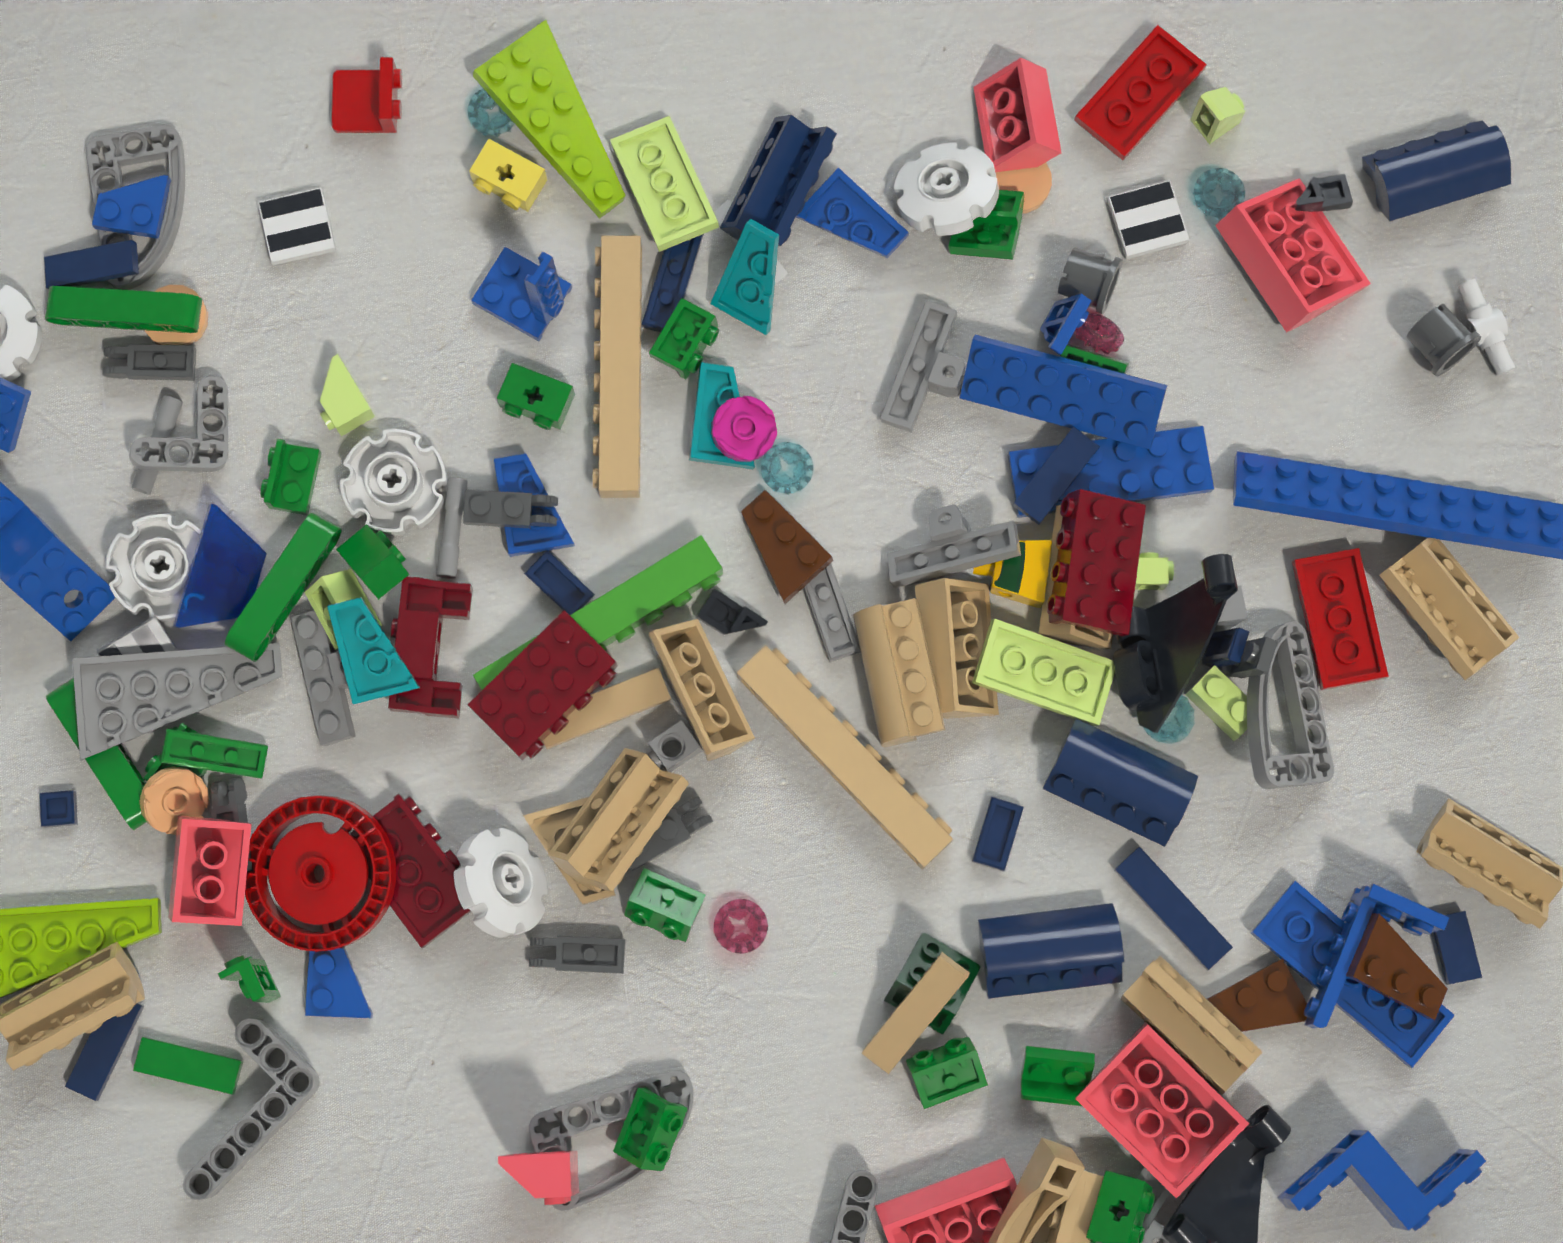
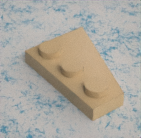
[523,797,616,905]

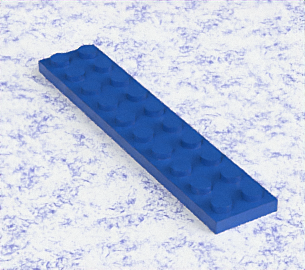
[1233,451,1563,560]

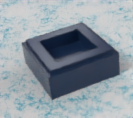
[40,790,78,828]

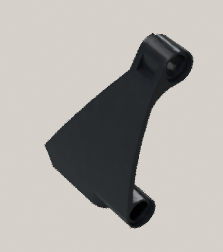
[1113,554,1238,733]
[1162,1105,1291,1243]

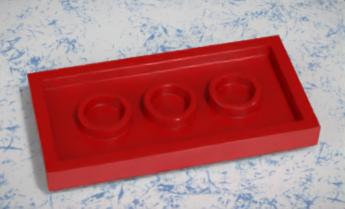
[1074,25,1207,160]
[1292,548,1389,691]

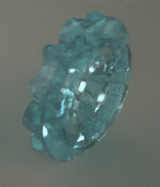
[468,89,515,137]
[1192,168,1245,220]
[761,442,814,495]
[1143,695,1195,744]

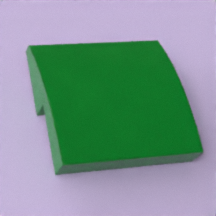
[948,190,1024,260]

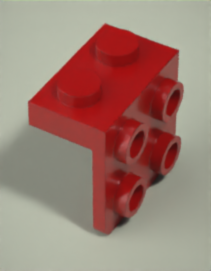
[332,57,402,133]

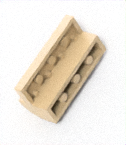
[1379,538,1520,680]
[853,598,945,748]
[547,748,689,893]
[1416,798,1563,929]
[0,942,145,1071]
[1121,956,1263,1095]
[1032,1171,1104,1243]

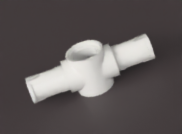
[1457,278,1516,376]

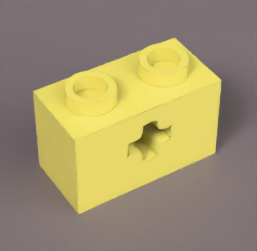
[469,139,547,212]

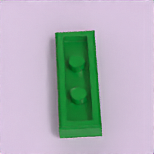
[160,728,268,779]
[133,1037,243,1095]

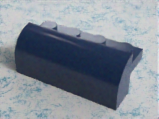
[720,115,837,246]
[1362,120,1511,221]
[1043,718,1198,847]
[978,903,1124,999]

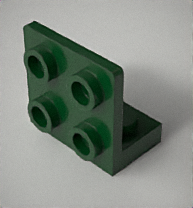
[884,933,981,1035]

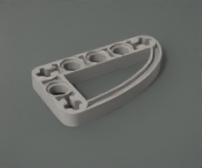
[86,125,185,290]
[1247,621,1334,789]
[529,1070,694,1211]

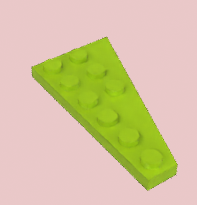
[473,20,626,219]
[0,898,162,998]

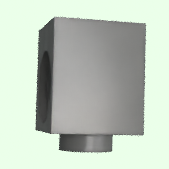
[647,720,702,772]

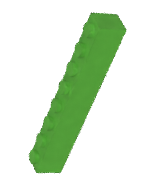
[473,535,723,690]

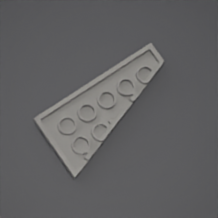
[72,643,282,761]

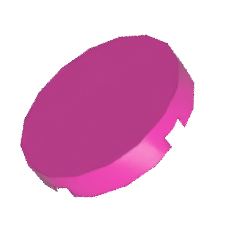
[711,396,777,462]

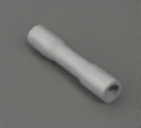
[131,396,183,495]
[436,478,468,579]

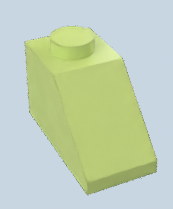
[1190,87,1246,144]
[320,354,375,436]

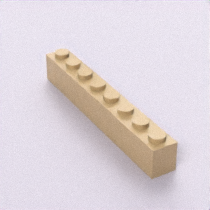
[593,236,642,498]
[736,645,953,870]

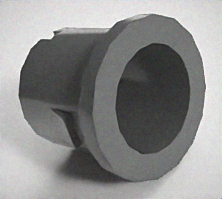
[1058,248,1123,314]
[1406,304,1481,377]

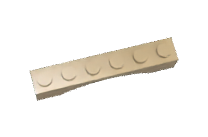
[988,1138,1085,1243]

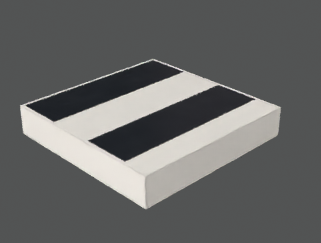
[1107,180,1189,259]
[258,187,336,266]

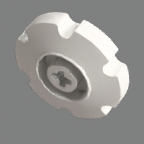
[894,143,999,236]
[0,285,42,382]
[340,429,448,536]
[106,514,216,622]
[454,828,548,938]

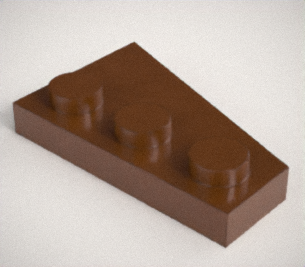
[741,490,833,604]
[1346,913,1448,1020]
[1207,959,1307,1032]

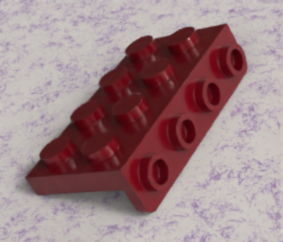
[1047,489,1146,636]
[467,610,618,760]
[350,793,471,948]

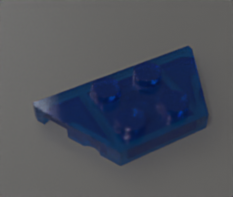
[173,504,267,628]

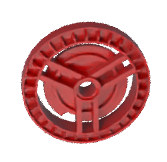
[245,795,396,952]

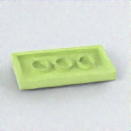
[610,116,719,252]
[972,618,1115,726]

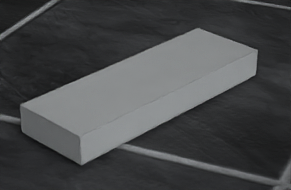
[804,563,861,662]

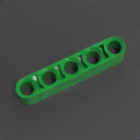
[44,286,202,333]
[225,512,342,662]
[45,677,147,830]

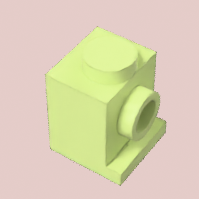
[1135,552,1174,590]

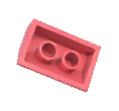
[973,58,1062,172]
[168,816,251,926]
[498,1150,579,1205]

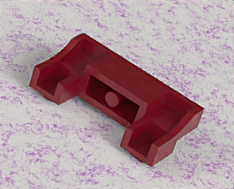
[388,576,473,719]

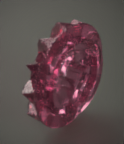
[1075,313,1124,354]
[714,899,768,954]

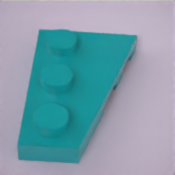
[710,219,779,335]
[689,362,755,470]
[327,597,420,705]

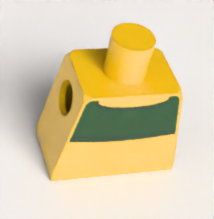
[973,540,1052,608]

